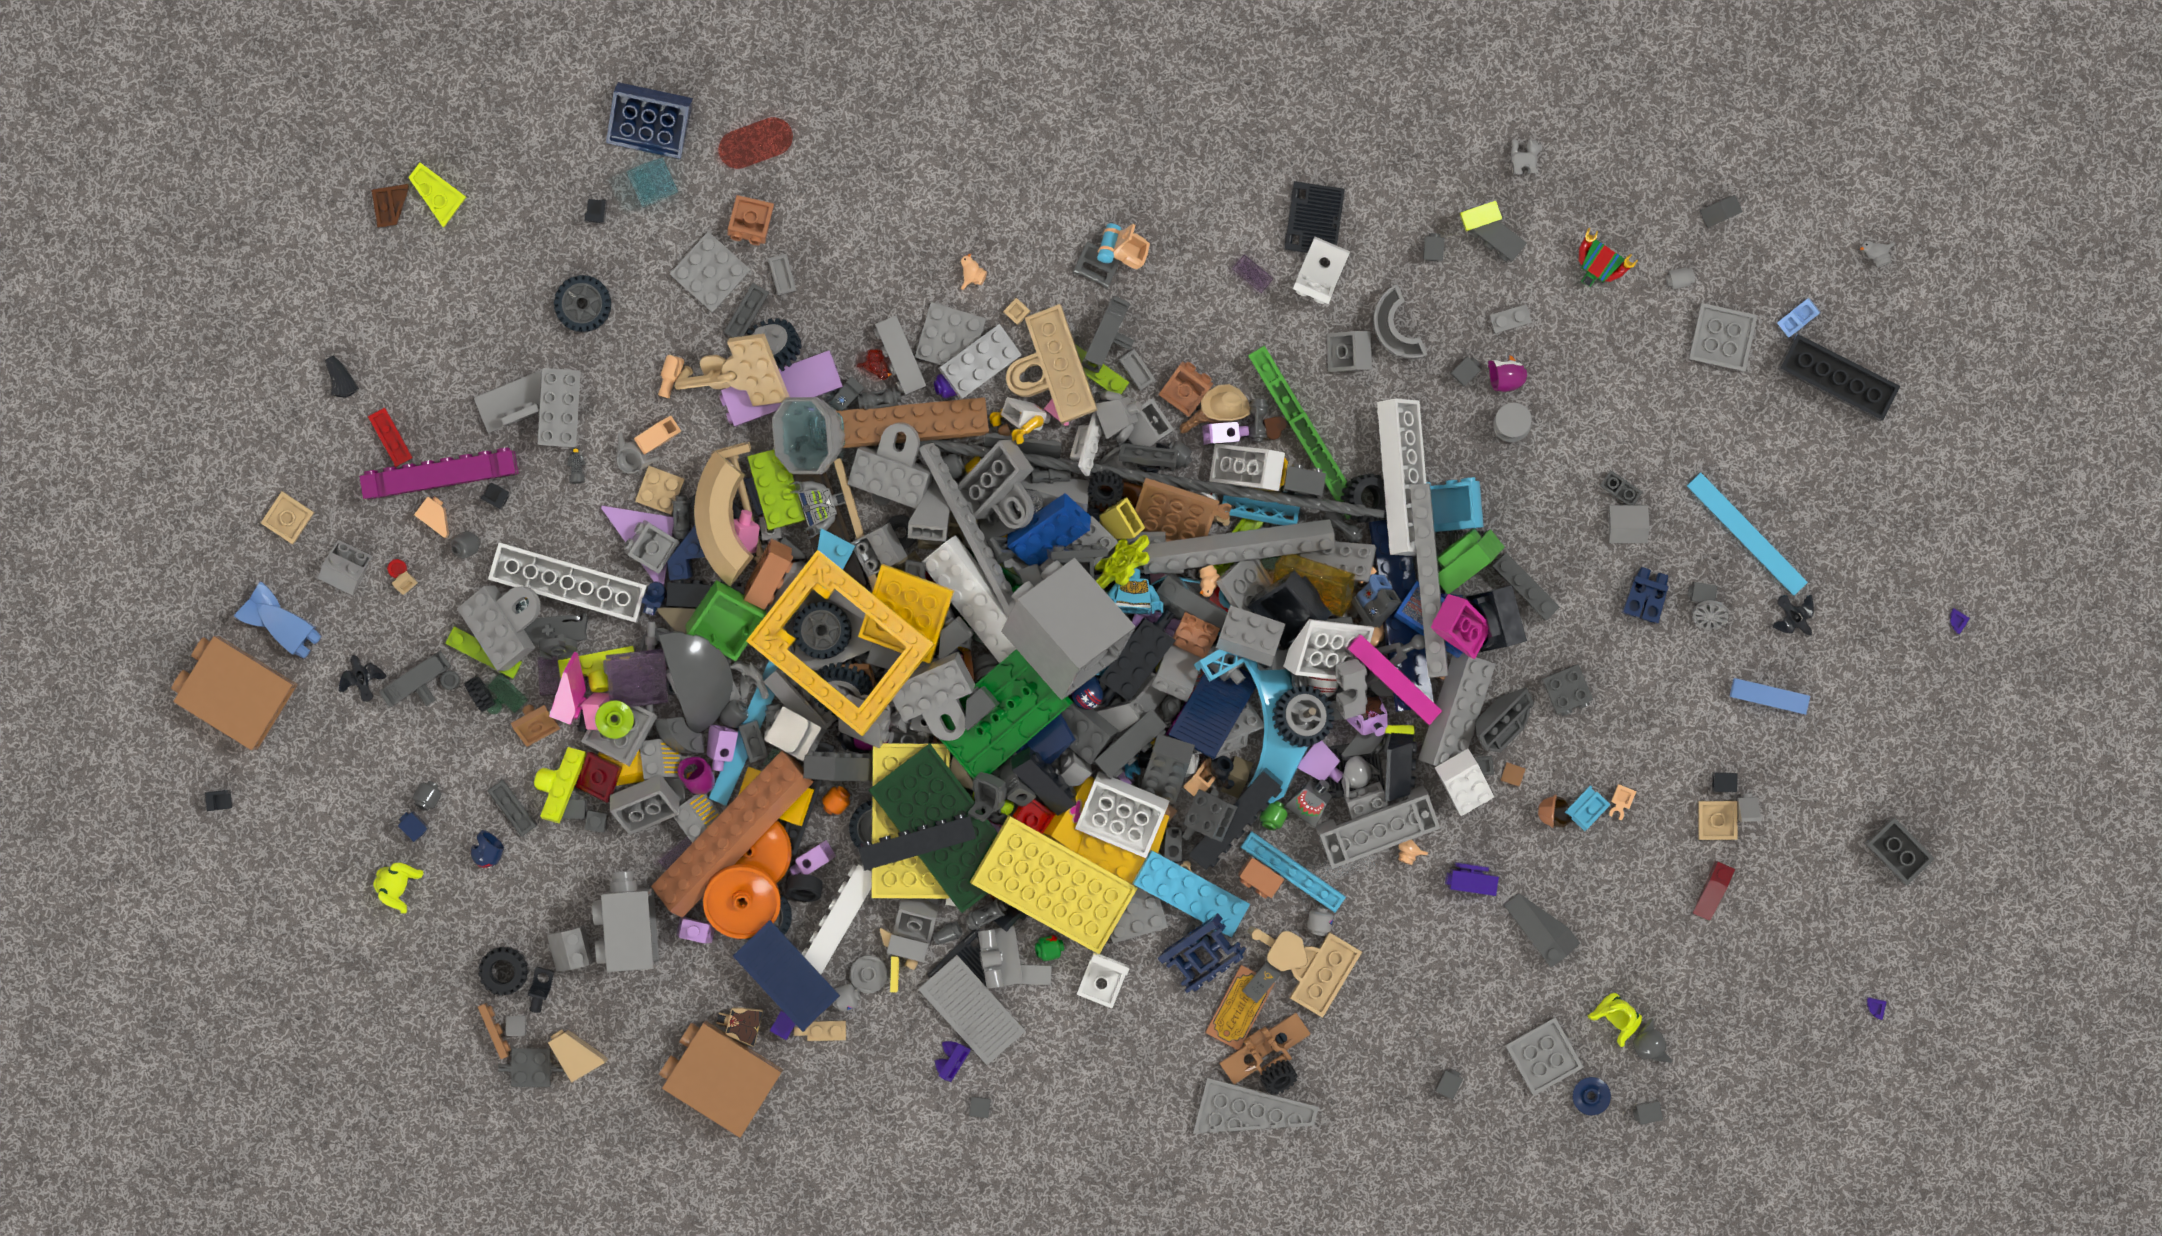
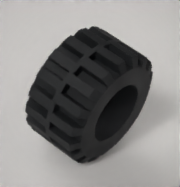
[1341,473,1387,523]
[478,946,529,996]

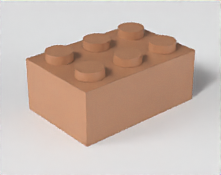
[744,538,793,610]
[1238,855,1284,899]

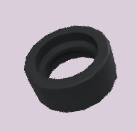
[785,874,823,902]

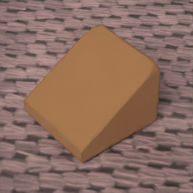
[1501,762,1526,787]

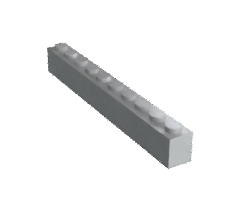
[1142,519,1335,574]

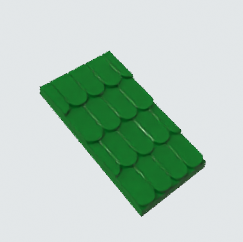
[940,649,1073,780]

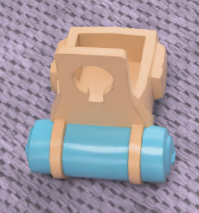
[1097,223,1150,269]

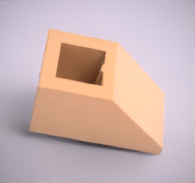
[634,416,681,455]

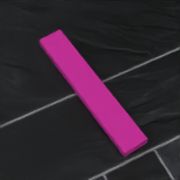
[1347,634,1442,725]

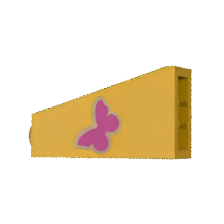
[1043,776,1095,854]

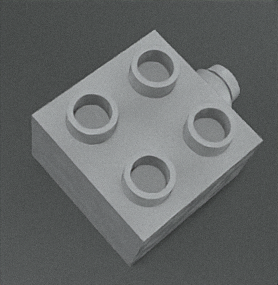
[592,871,660,972]

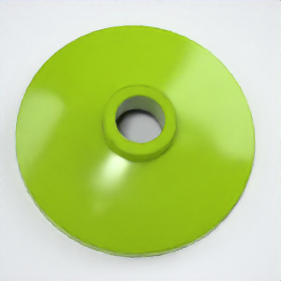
[595,700,634,739]

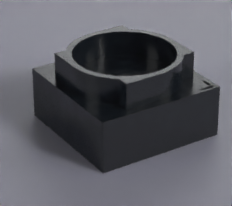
[1247,570,1332,649]
[1466,585,1527,652]

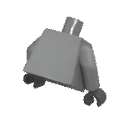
[1096,389,1142,447]

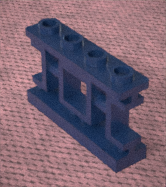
[1158,913,1246,993]

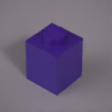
[770,1010,795,1040]

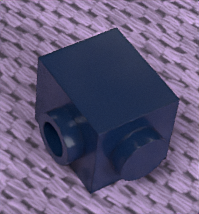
[398,811,430,842]

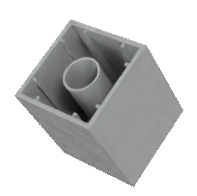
[1001,558,1136,700]

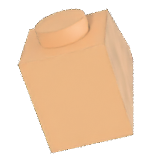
[414,496,449,538]
[1183,758,1216,796]

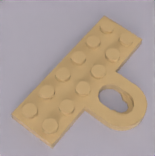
[1006,304,1098,424]

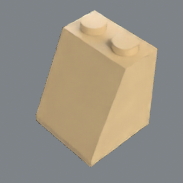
[548,1030,608,1083]

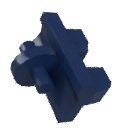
[641,581,666,615]

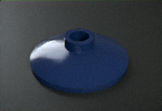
[1572,1077,1611,1116]

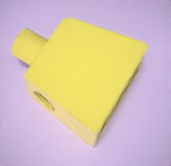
[1099,498,1145,539]

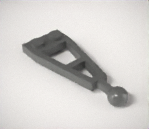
[1339,634,1425,692]

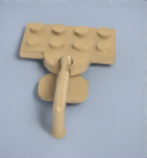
[674,334,789,406]
[1248,926,1362,1018]

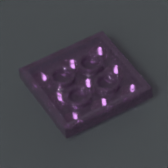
[606,649,668,707]

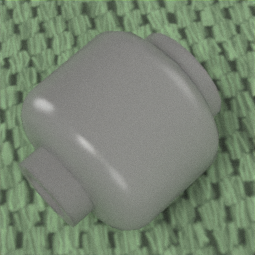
[1307,906,1333,936]
[833,984,861,1011]

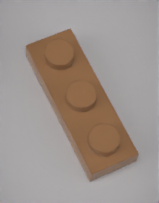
[478,1003,511,1059]

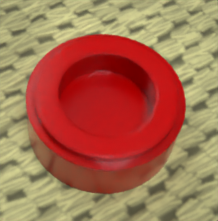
[387,559,407,578]

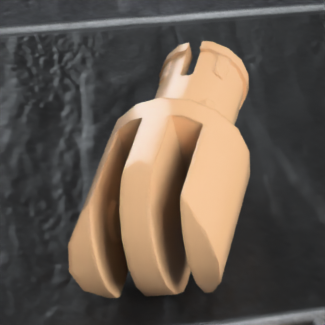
[658,355,684,399]

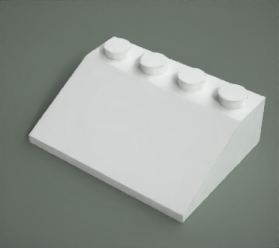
[1284,619,1374,679]
[1075,772,1170,858]

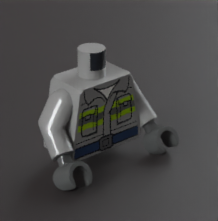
[789,481,846,540]

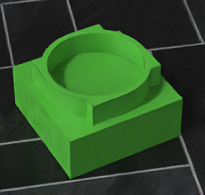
[1437,528,1504,594]
[685,580,767,661]

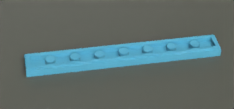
[1687,472,1808,596]
[709,660,778,806]

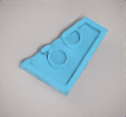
[817,528,855,587]

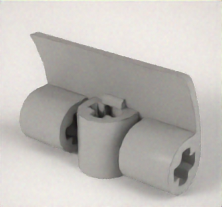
[978,926,1023,989]

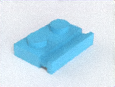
[1565,785,1611,831]

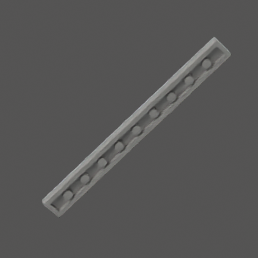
[919,443,1015,611]
[1410,483,1448,678]

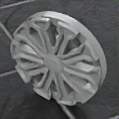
[1692,600,1729,631]

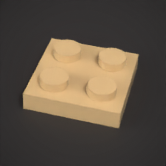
[635,466,685,515]
[261,491,315,545]
[1698,801,1738,840]

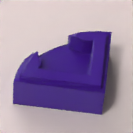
[1950,608,1970,634]
[1867,997,1887,1020]

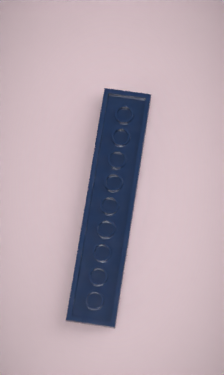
[1369,520,1434,712]

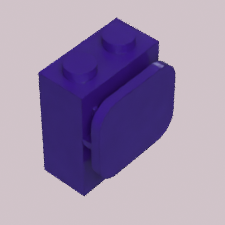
[1445,862,1499,896]

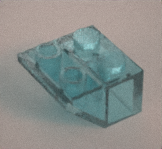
[626,157,679,208]

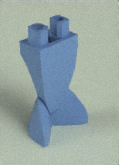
[234,582,322,658]

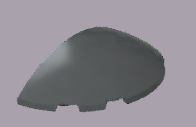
[658,631,733,733]

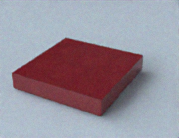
[575,752,622,803]

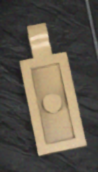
[794,1021,846,1041]

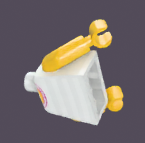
[989,397,1050,444]

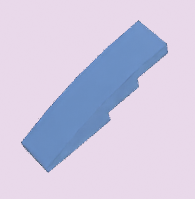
[1729,678,1810,715]

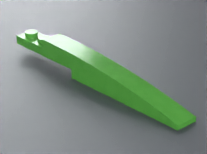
[1248,345,1351,520]

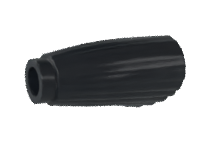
[325,355,359,398]

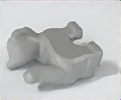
[1511,139,1543,175]

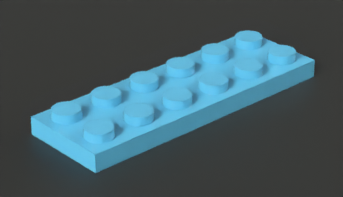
[1132,850,1250,938]

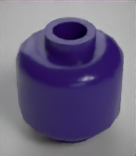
[934,374,957,398]

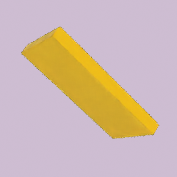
[738,767,814,826]

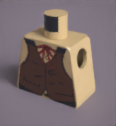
[716,1007,764,1046]

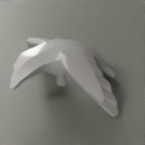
[730,661,769,700]

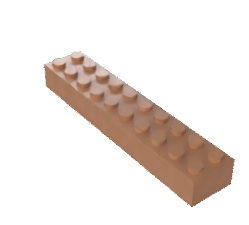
[651,750,814,918]

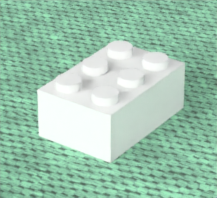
[1435,749,1494,816]

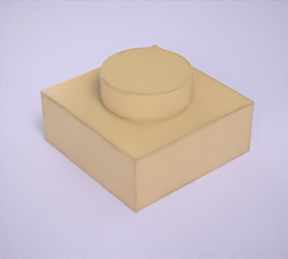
[1003,298,1031,325]
[392,571,418,595]

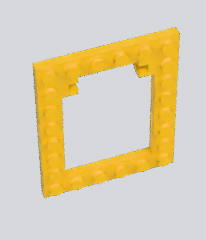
[746,550,935,736]

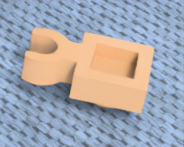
[1609,784,1636,820]

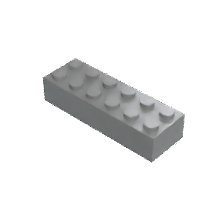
[1418,653,1496,766]

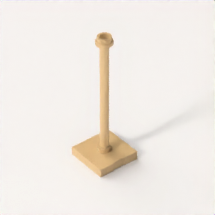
[711,441,763,563]

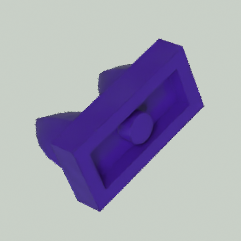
[935,1041,971,1082]

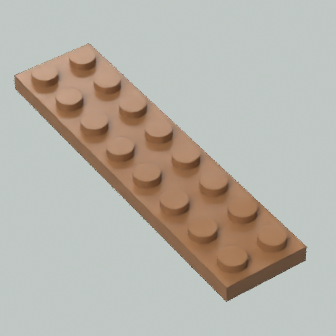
[836,397,989,448]

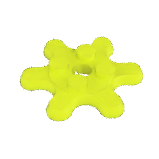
[1094,535,1150,589]

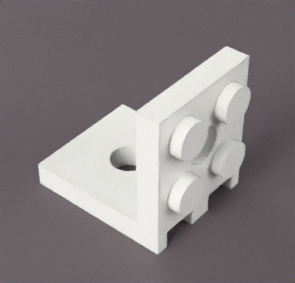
[1293,237,1350,304]
[1077,951,1129,1008]

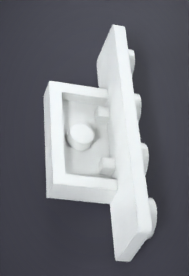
[1070,411,1102,476]

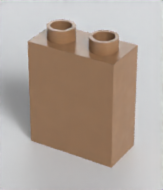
[171,636,298,750]
[659,1021,784,1138]

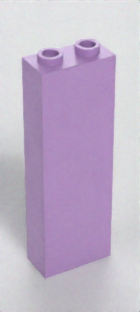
[719,351,843,427]

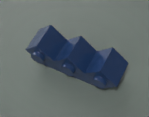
[667,526,705,580]

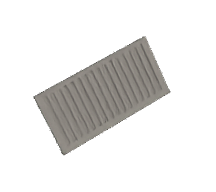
[918,955,1026,1065]

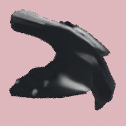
[1772,595,1814,635]
[339,654,387,702]

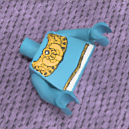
[1107,569,1163,615]

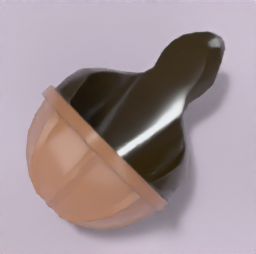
[1538,794,1575,828]

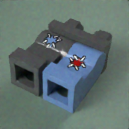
[1349,574,1402,628]

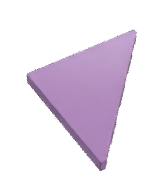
[601,506,674,586]

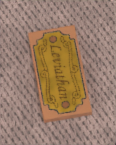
[1205,965,1275,1050]

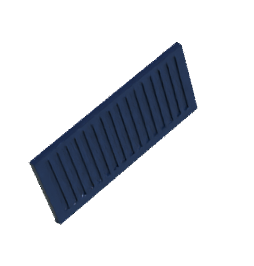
[1168,666,1257,759]
[733,920,840,1032]

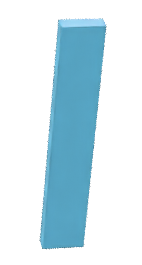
[1241,831,1346,913]

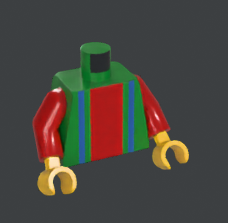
[1578,228,1638,287]

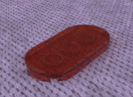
[718,117,793,169]

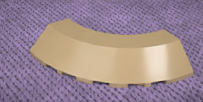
[694,451,754,587]

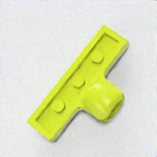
[558,646,637,693]
[534,747,587,824]

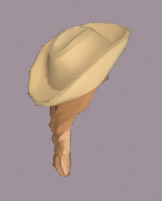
[1180,384,1250,434]

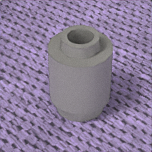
[1665,267,1695,290]

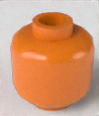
[822,786,850,815]

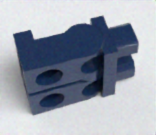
[1621,567,1669,624]

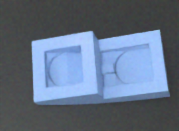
[1777,298,1821,337]

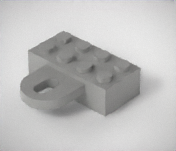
[848,422,933,509]
[958,440,1034,529]
[457,585,540,671]
[892,652,976,741]

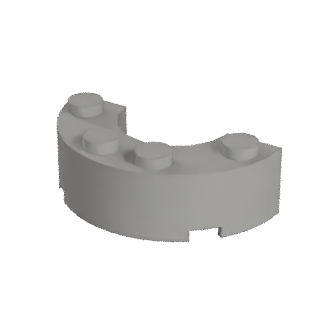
[1373,284,1428,359]

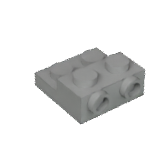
[624,520,679,574]

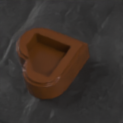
[1264,416,1287,440]

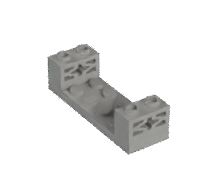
[1316,786,1440,869]

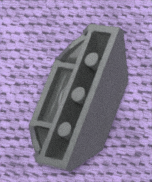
[1475,688,1534,753]

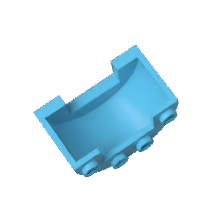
[1426,477,1484,532]

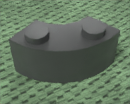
[655,717,704,754]

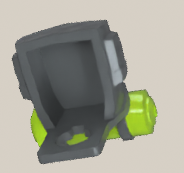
[968,772,1014,822]

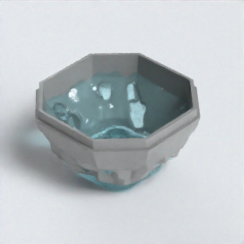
[772,397,845,474]

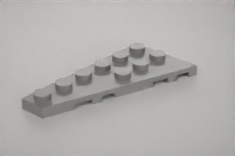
[1193,1077,1319,1134]

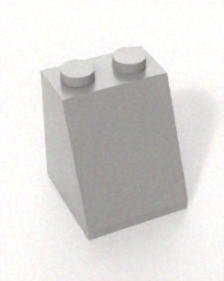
[547,925,594,972]

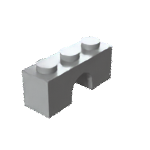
[1336,658,1367,719]

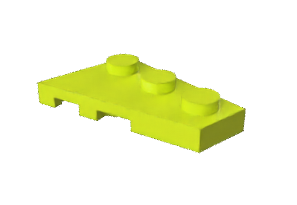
[408,163,467,228]

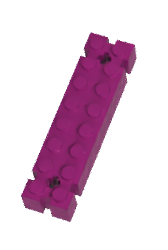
[359,447,519,500]

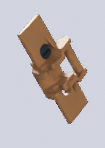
[1219,1012,1311,1084]

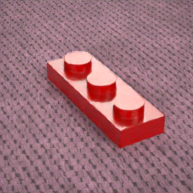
[368,408,413,467]

